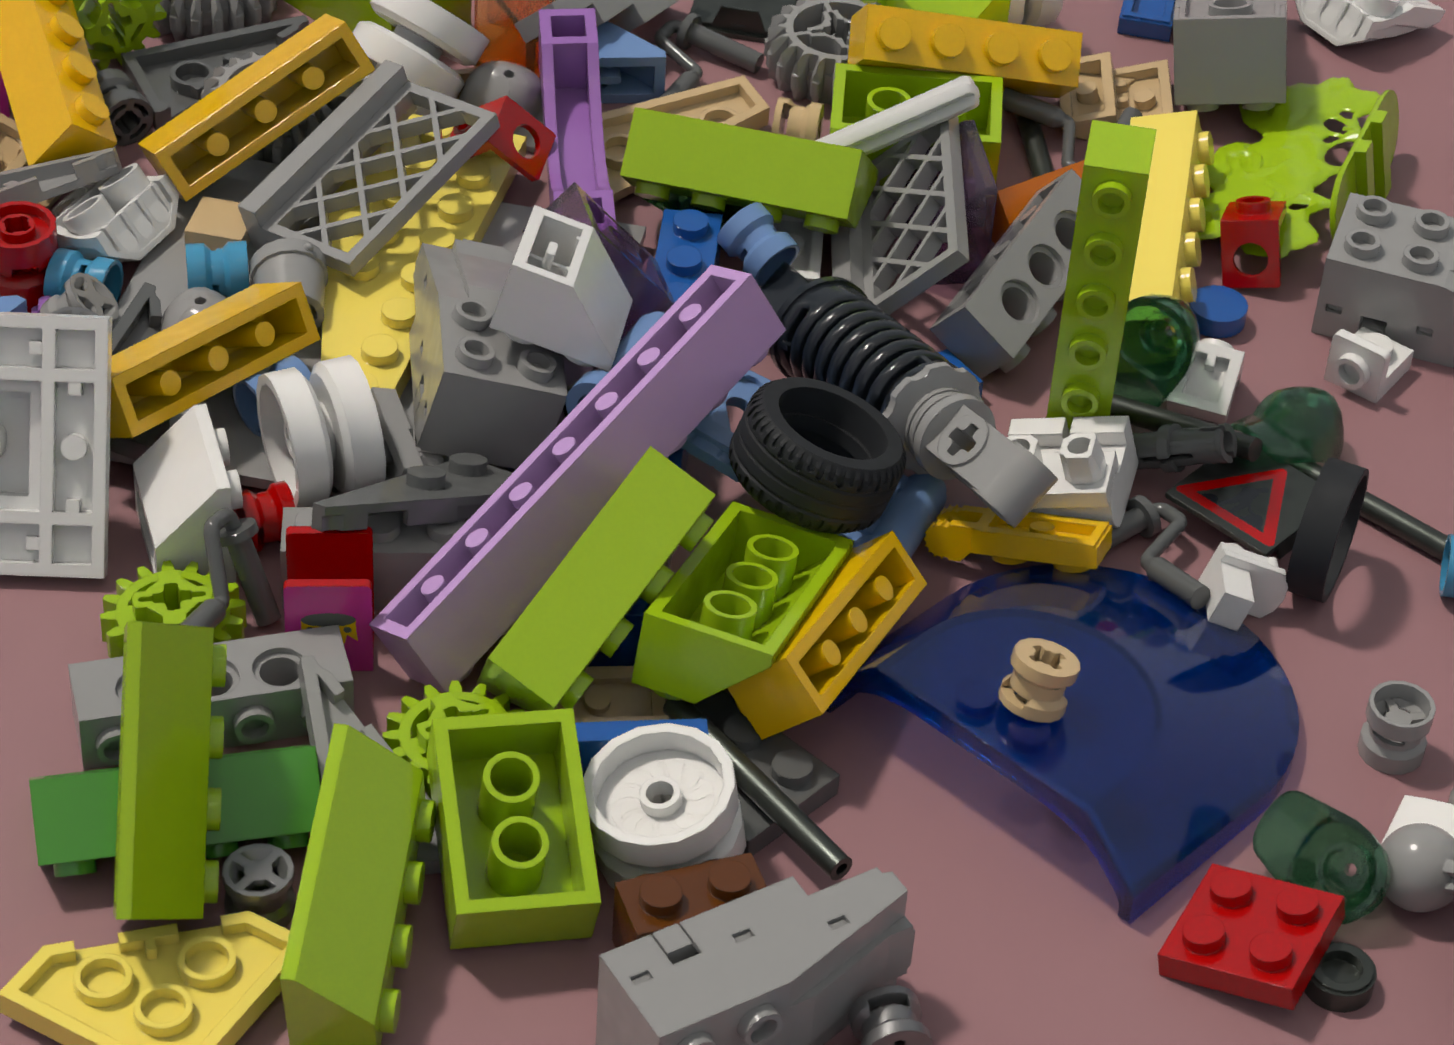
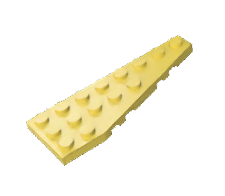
[321,114,527,399]

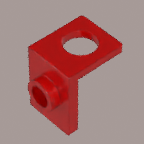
[450,95,556,182]
[1220,196,1287,288]

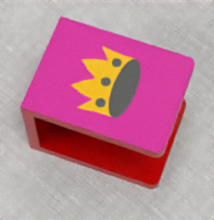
[283,526,374,671]

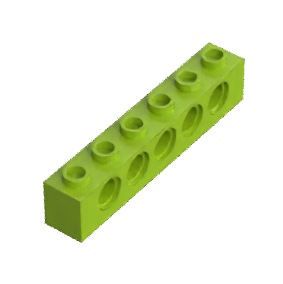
[1046,120,1157,433]

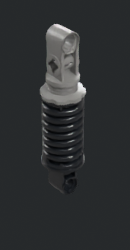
[760,261,1058,528]

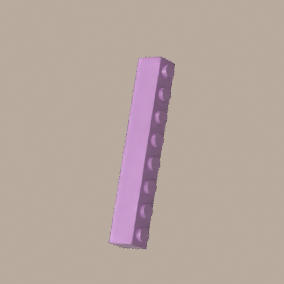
[369,264,786,693]

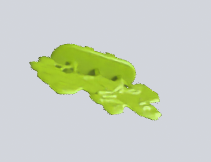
[1198,77,1399,259]

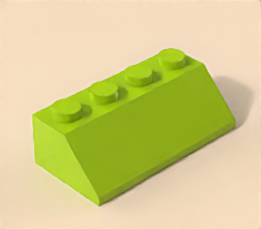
[620,107,879,234]
[477,446,716,711]
[631,501,854,704]
[113,621,227,920]
[280,723,437,1045]

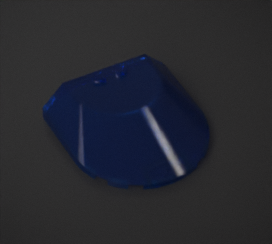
[826,564,1299,924]

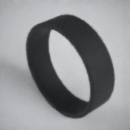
[1286,457,1369,603]

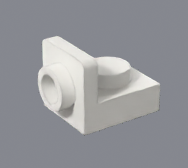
[1324,326,1414,404]
[1166,337,1245,424]

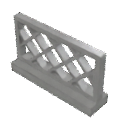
[238,60,500,277]
[831,116,969,315]

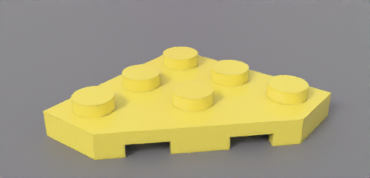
[0,911,290,1045]

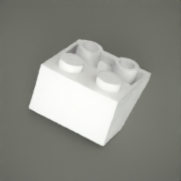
[489,205,633,372]
[133,404,243,583]

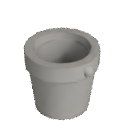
[249,238,328,329]

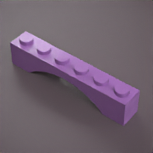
[539,8,617,268]

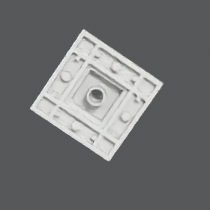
[0,312,112,579]

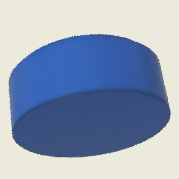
[1189,285,1248,338]

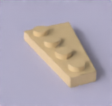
[602,75,770,202]

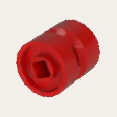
[0,201,58,313]

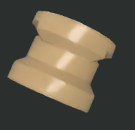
[771,97,824,141]
[999,638,1081,723]

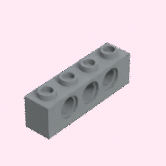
[930,168,1082,379]
[68,625,354,770]

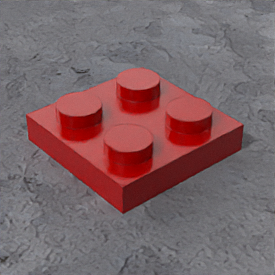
[1157,863,1345,1011]

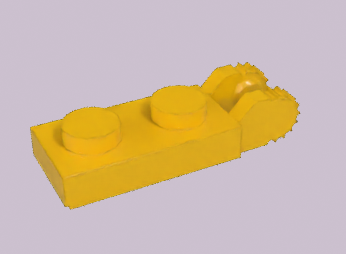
[923,504,1113,573]

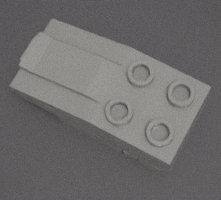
[1173,0,1287,112]
[1311,192,1454,368]
[409,239,567,469]
[596,867,915,1045]

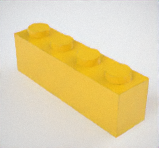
[0,0,117,166]
[847,3,1083,99]
[137,13,376,202]
[110,282,320,438]
[727,530,927,740]

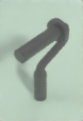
[654,13,764,97]
[1002,87,1143,168]
[1109,495,1210,609]
[179,508,281,628]

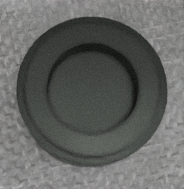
[1304,942,1377,1013]

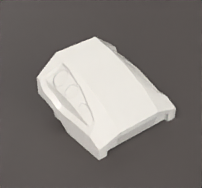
[1295,0,1445,46]
[51,163,179,262]

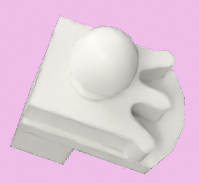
[1198,542,1288,631]

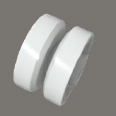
[352,0,490,98]
[256,355,386,507]
[583,723,746,889]

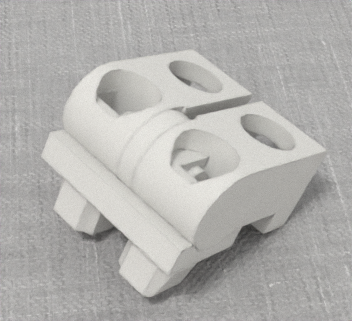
[1007,415,1139,528]

